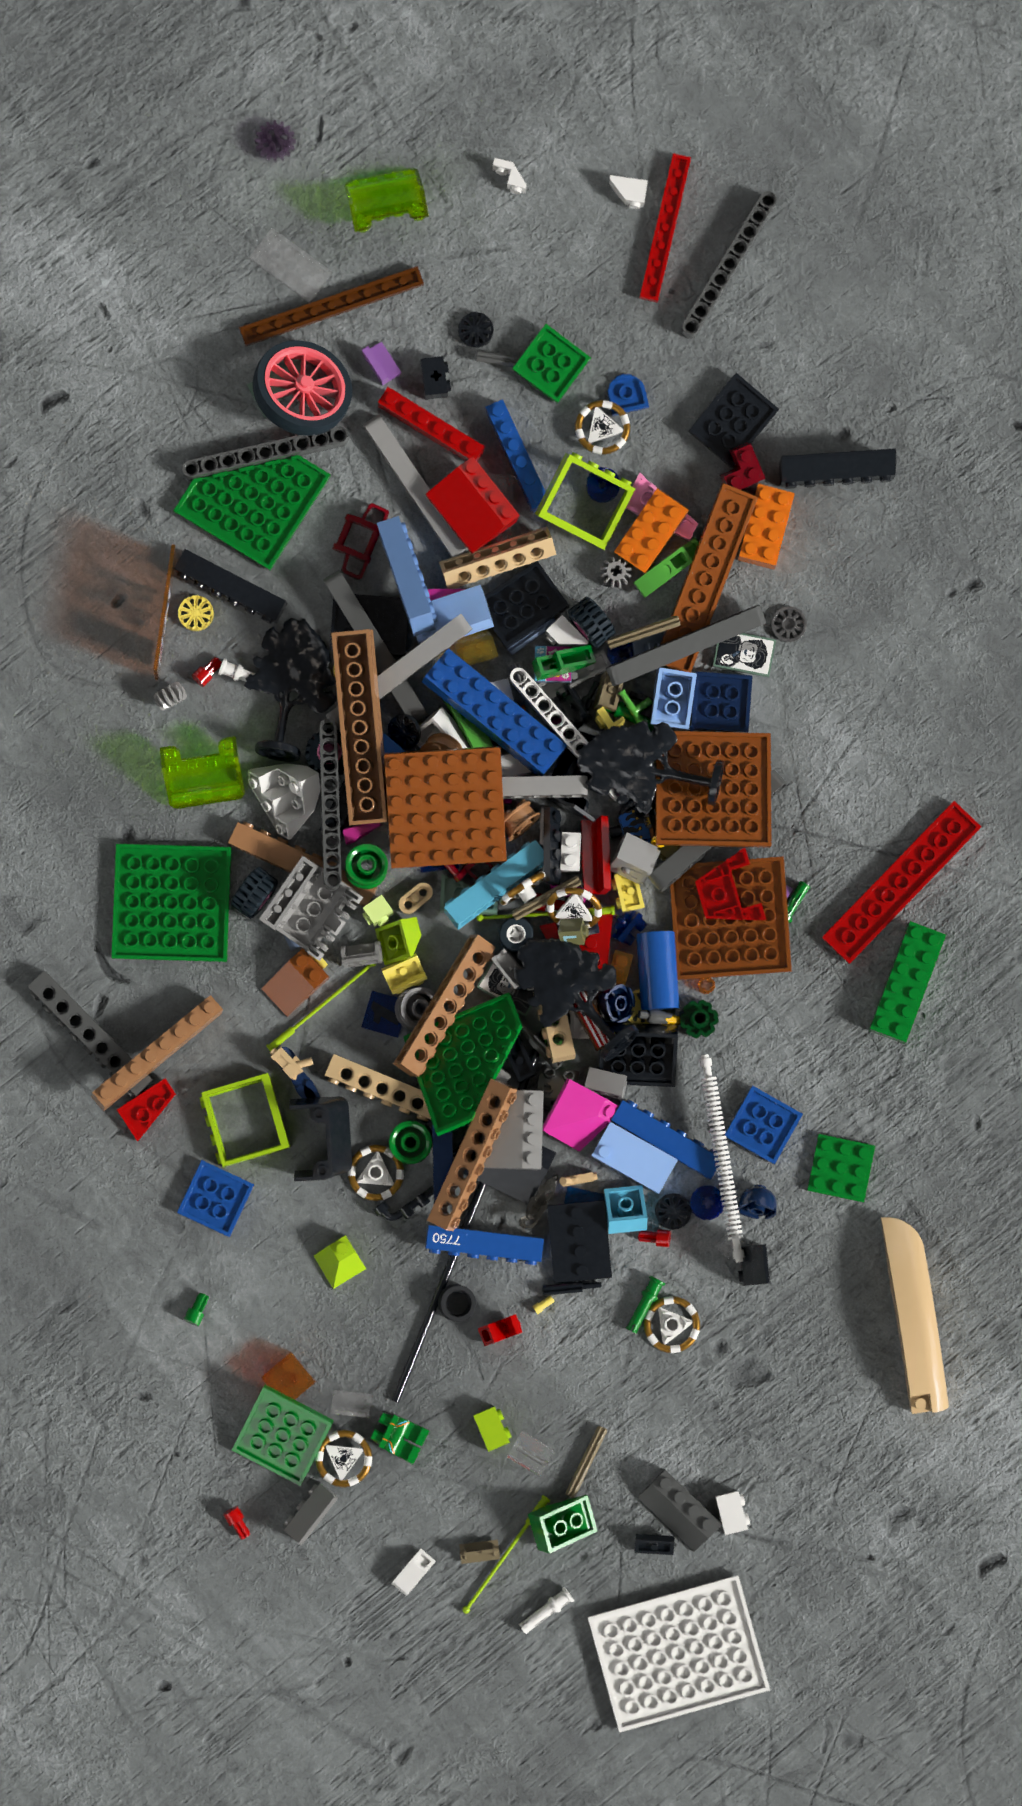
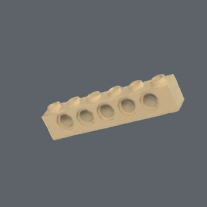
[439,526,557,589]
[533,995,576,1063]
[325,1054,431,1122]

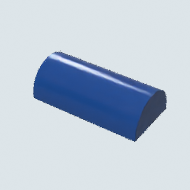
[636,931,680,1011]

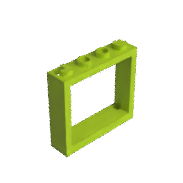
[535,452,636,550]
[199,1073,290,1167]

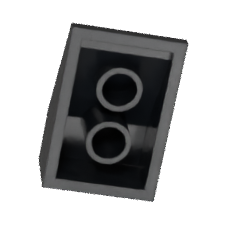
[737,1244,770,1286]

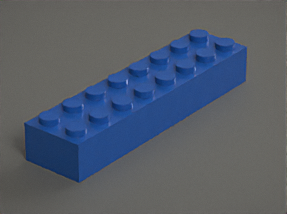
[422,648,567,776]

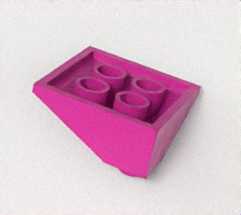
[543,1078,618,1152]

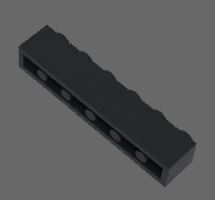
[174,549,287,624]

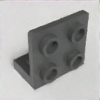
[537,1065,579,1112]

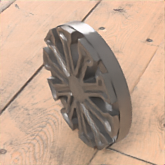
[771,606,807,642]

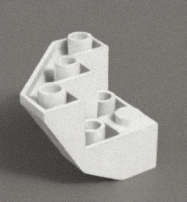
[248,763,321,840]

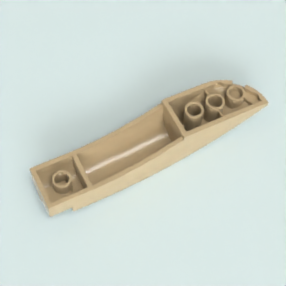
[881,1217,949,1414]

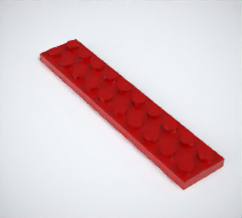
[822,801,981,964]

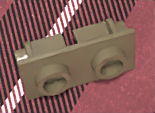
[459,1539,500,1564]

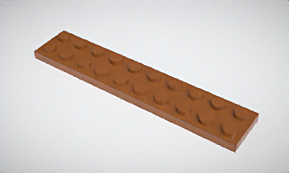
[660,483,758,673]

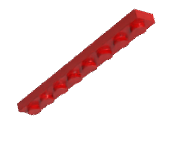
[639,153,691,303]

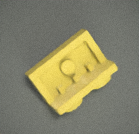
[595,707,625,730]
[611,873,645,913]
[381,953,428,994]

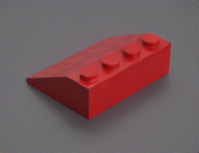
[425,456,520,554]

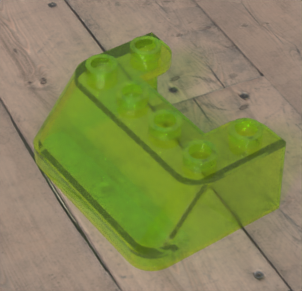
[344,168,429,232]
[160,736,245,809]

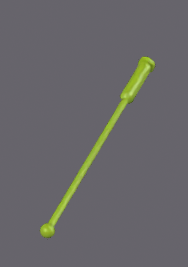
[476,905,615,922]
[266,964,377,1052]
[462,1495,551,1614]

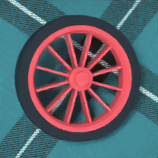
[253,340,352,436]

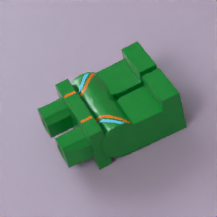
[371,1413,430,1464]

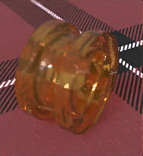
[698,978,715,994]

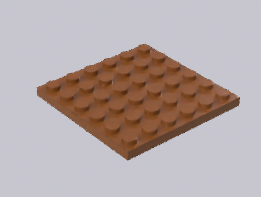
[655,731,771,848]
[384,746,507,868]
[670,856,792,980]

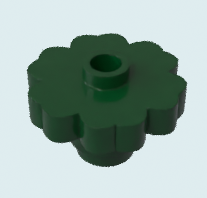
[680,1000,719,1039]

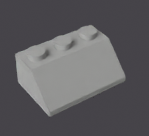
[284,1483,339,1545]

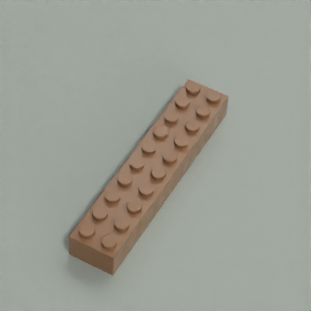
[331,629,388,825]

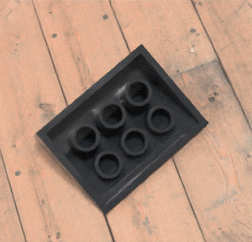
[599,1022,678,1087]
[463,1135,556,1205]

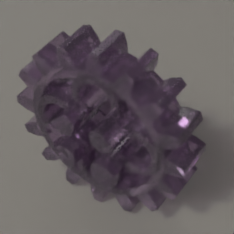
[255,120,296,163]

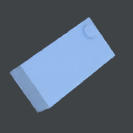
[416,585,494,645]
[591,1122,678,1194]

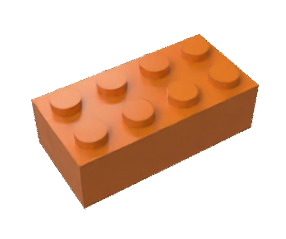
[738,484,795,570]
[614,488,689,573]

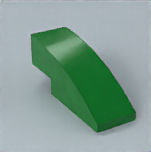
[532,645,596,681]

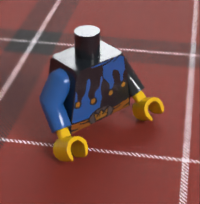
[609,799,664,848]

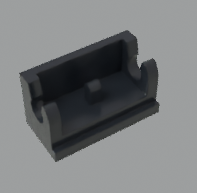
[556,683,592,729]

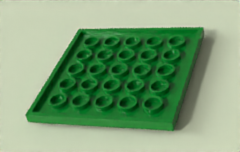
[111,844,231,962]

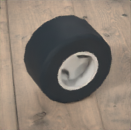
[499,917,533,953]

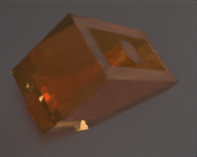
[611,950,633,985]

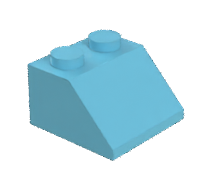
[604,1185,647,1234]

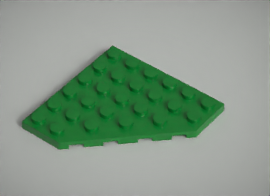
[173,455,331,571]
[403,992,522,1136]

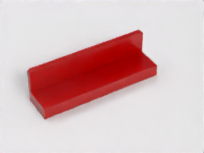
[580,815,611,895]

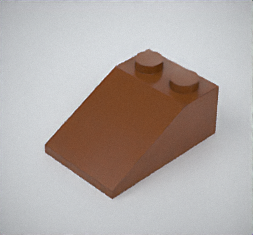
[261,948,329,1017]

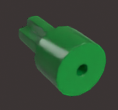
[183,1293,209,1327]

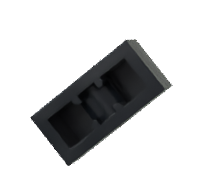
[421,356,451,400]

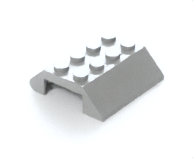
[259,856,363,961]

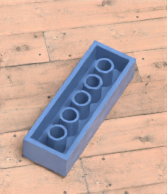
[377,516,437,636]

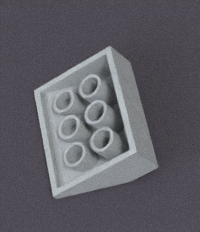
[481,1090,544,1170]

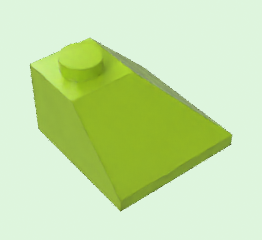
[375,917,421,966]
[314,1235,366,1289]

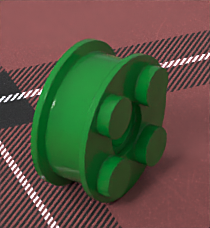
[345,844,388,889]
[389,1121,432,1164]

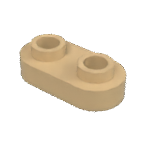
[399,883,433,914]

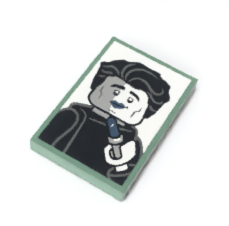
[713,633,776,678]
[476,954,535,1017]

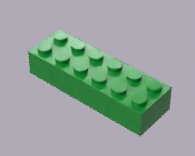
[868,921,946,1044]

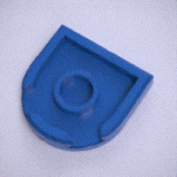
[607,374,649,416]

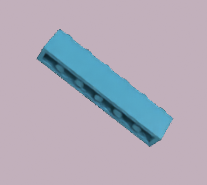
[444,840,544,930]

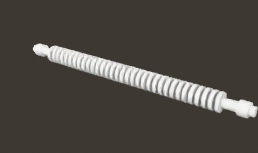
[700,1054,745,1263]

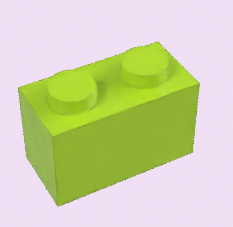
[473,1406,512,1452]

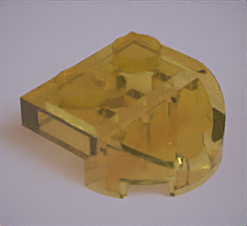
[455,629,498,666]

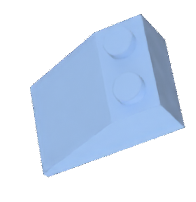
[651,668,697,730]

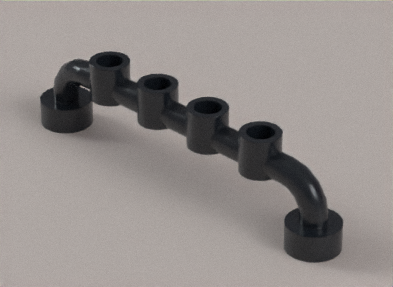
[373,1147,460,1221]

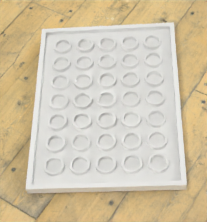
[588,1575,770,1732]

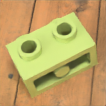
[362,895,394,927]

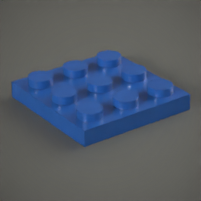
[724,1086,803,1165]
[177,1160,254,1237]

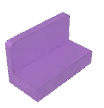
[362,342,401,385]

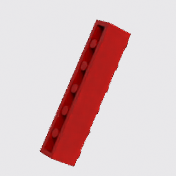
[378,387,484,462]

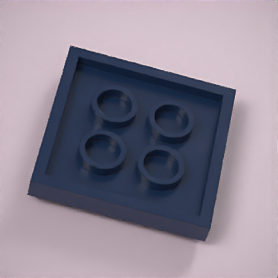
[691,671,753,733]

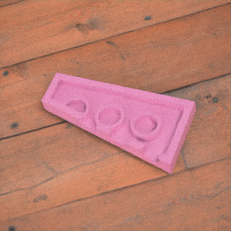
[625,473,698,541]

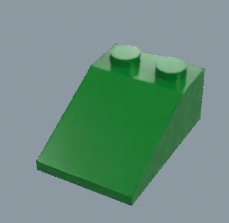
[528,1495,597,1554]

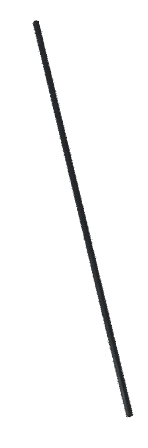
[392,901,601,1403]

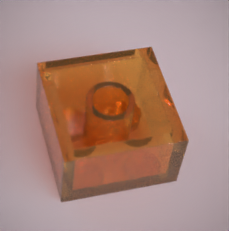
[261,1352,317,1400]

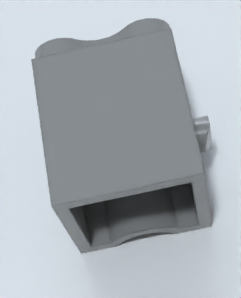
[610,833,660,884]

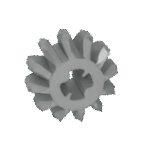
[600,557,632,589]
[153,682,187,711]

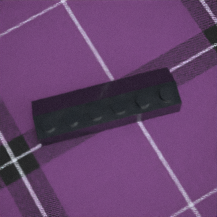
[779,448,896,489]

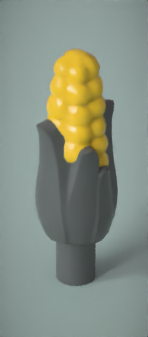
[637,1009,681,1025]

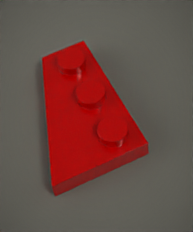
[117,1078,176,1142]

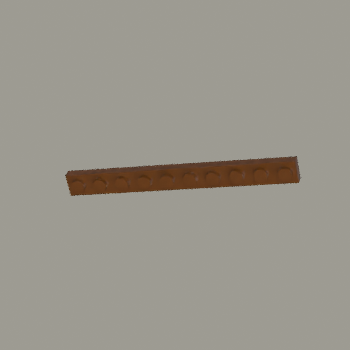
[239,266,424,347]

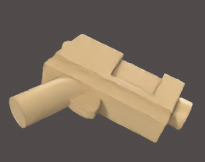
[270,1047,314,1080]
[559,1172,598,1187]

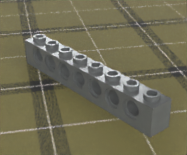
[28,970,154,1096]

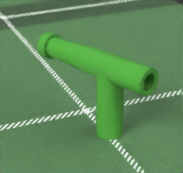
[618,689,652,723]

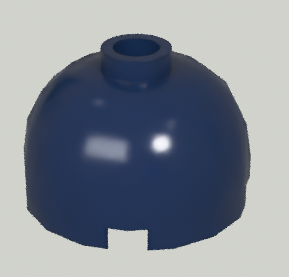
[597,984,636,1023]
[738,1185,777,1219]

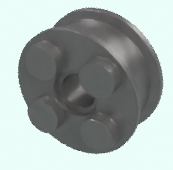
[395,987,438,1030]

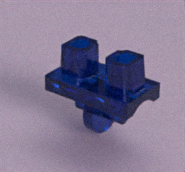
[612,910,647,946]

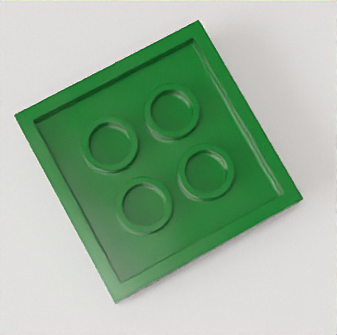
[512,324,591,403]
[807,1134,875,1203]

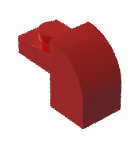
[478,1314,523,1347]

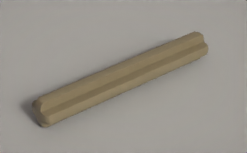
[607,616,680,649]
[512,876,581,920]
[565,1426,607,1498]

